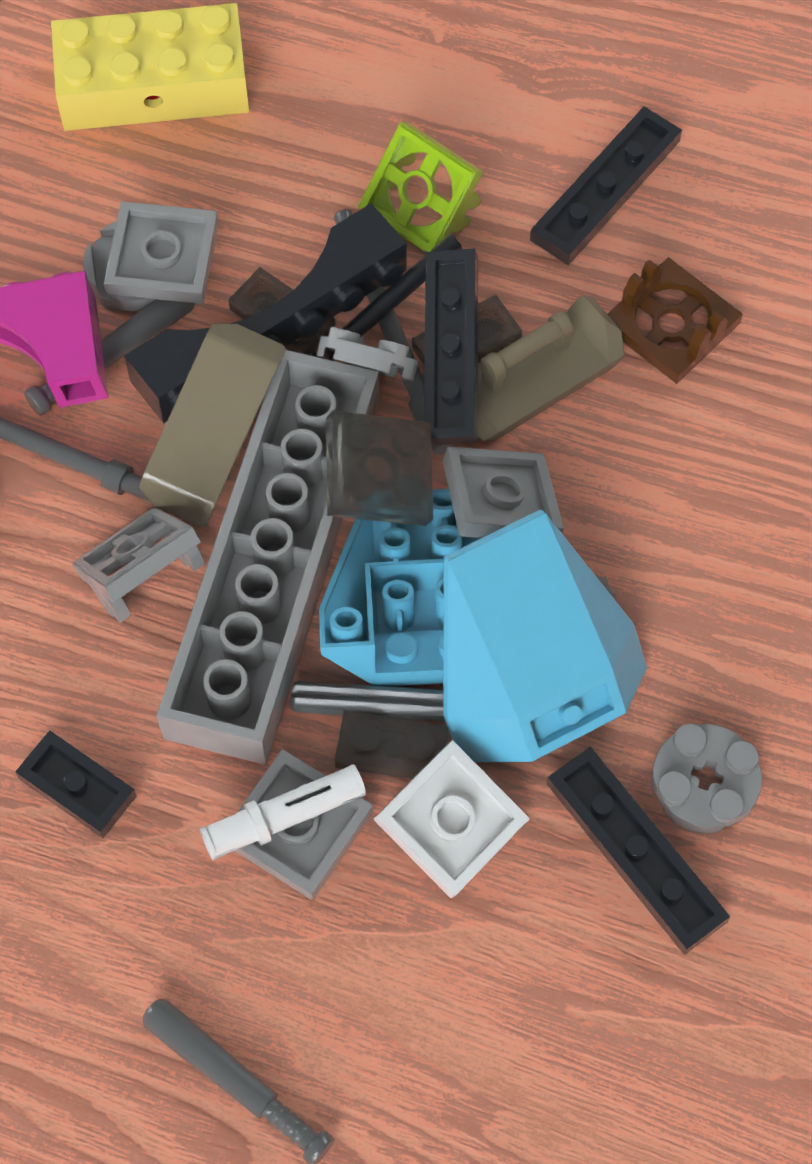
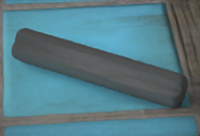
[291,681,445,722]

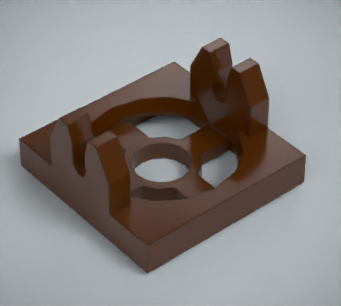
[608,257,743,384]

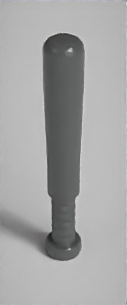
[24,299,195,416]
[143,999,334,1164]

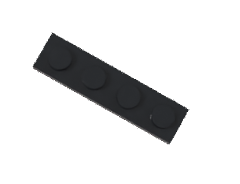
[530,106,682,265]
[424,248,478,446]
[547,746,731,955]

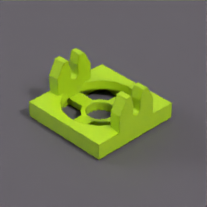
[358,122,483,252]

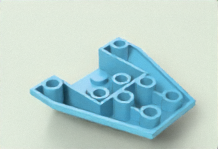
[319,489,481,686]
[443,509,647,762]

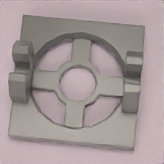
[72,507,205,623]

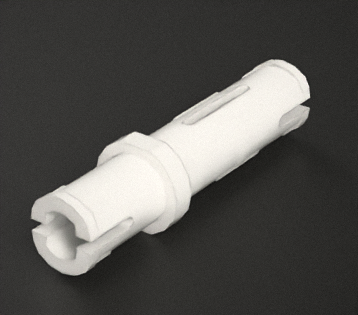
[200,764,366,860]

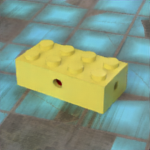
[51,3,249,131]

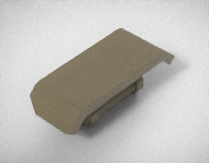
[478,296,624,442]
[139,324,286,527]

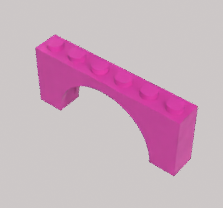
[0,271,109,408]

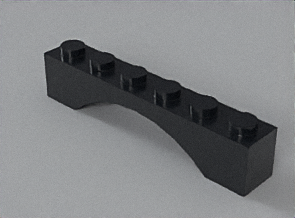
[124,203,407,423]

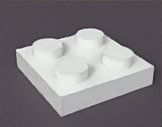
[373,740,530,898]

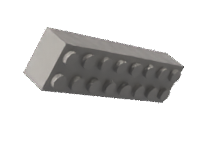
[156,350,380,765]

